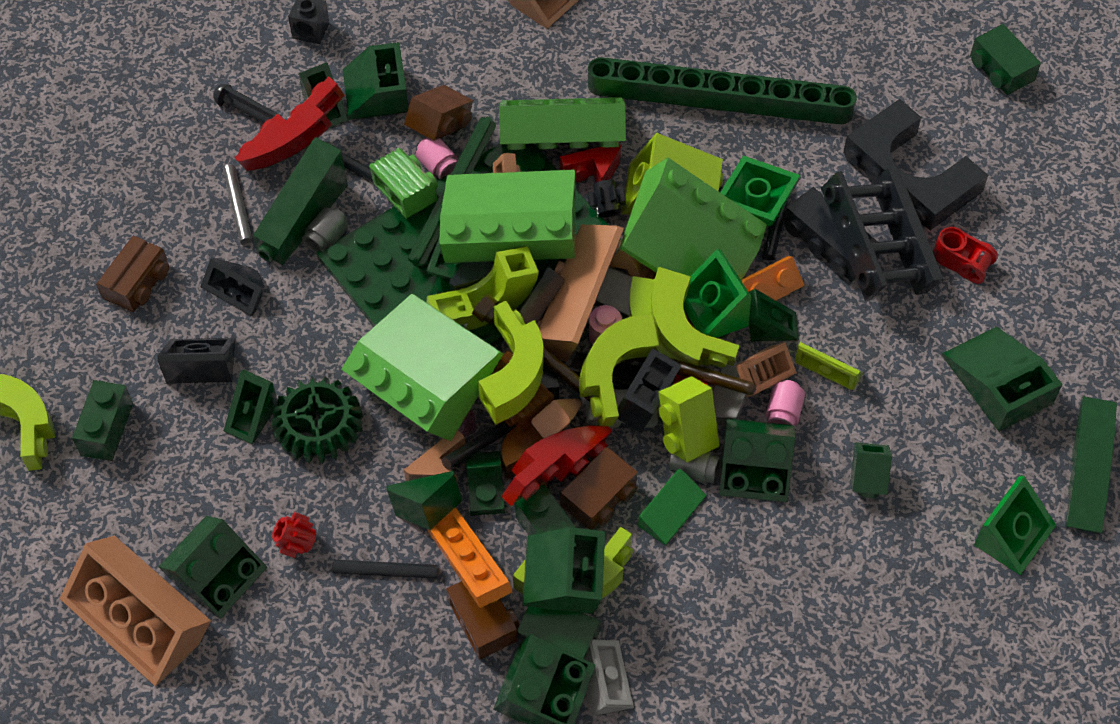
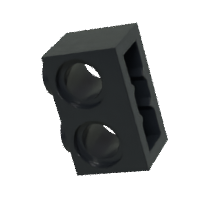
[617,348,682,433]

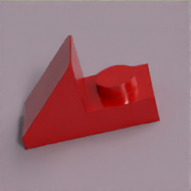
[560,142,621,182]

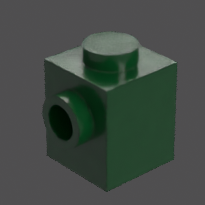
[850,442,892,498]

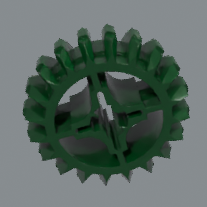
[271,376,363,464]

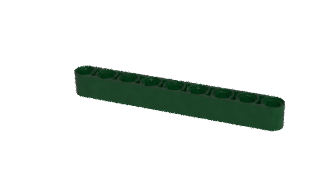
[588,57,857,124]

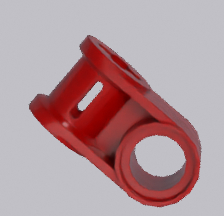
[933,227,998,284]

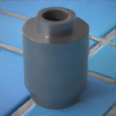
[302,207,348,253]

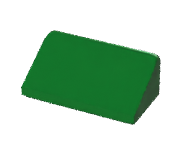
[638,469,706,546]

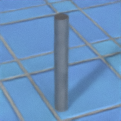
[223,164,253,245]

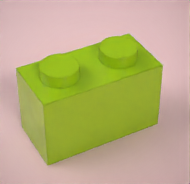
[658,376,719,463]

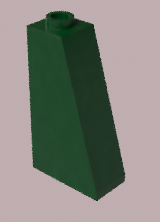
[253,137,348,265]

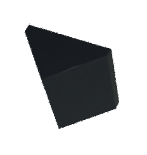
[157,338,235,384]

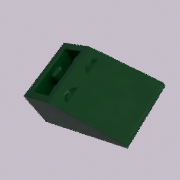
[942,327,1063,432]

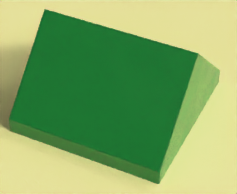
[720,155,800,227]
[683,248,751,338]
[974,476,1056,575]

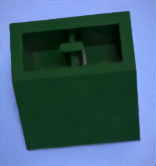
[343,42,409,120]
[719,419,795,502]
[158,516,267,619]
[522,527,605,614]
[493,634,596,724]

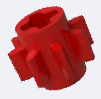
[272,512,316,558]

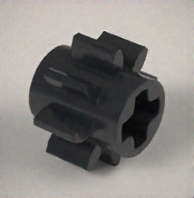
[587,180,626,217]

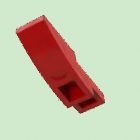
[235,76,345,171]
[501,426,613,506]

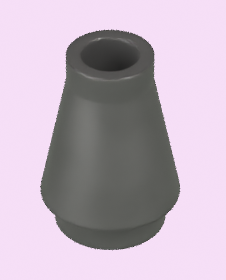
[669,452,722,485]

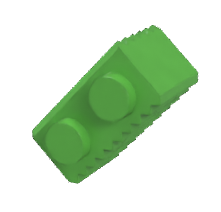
[369,148,438,219]

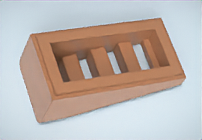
[736,342,797,397]
[531,398,582,438]

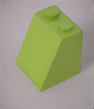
[621,133,724,215]

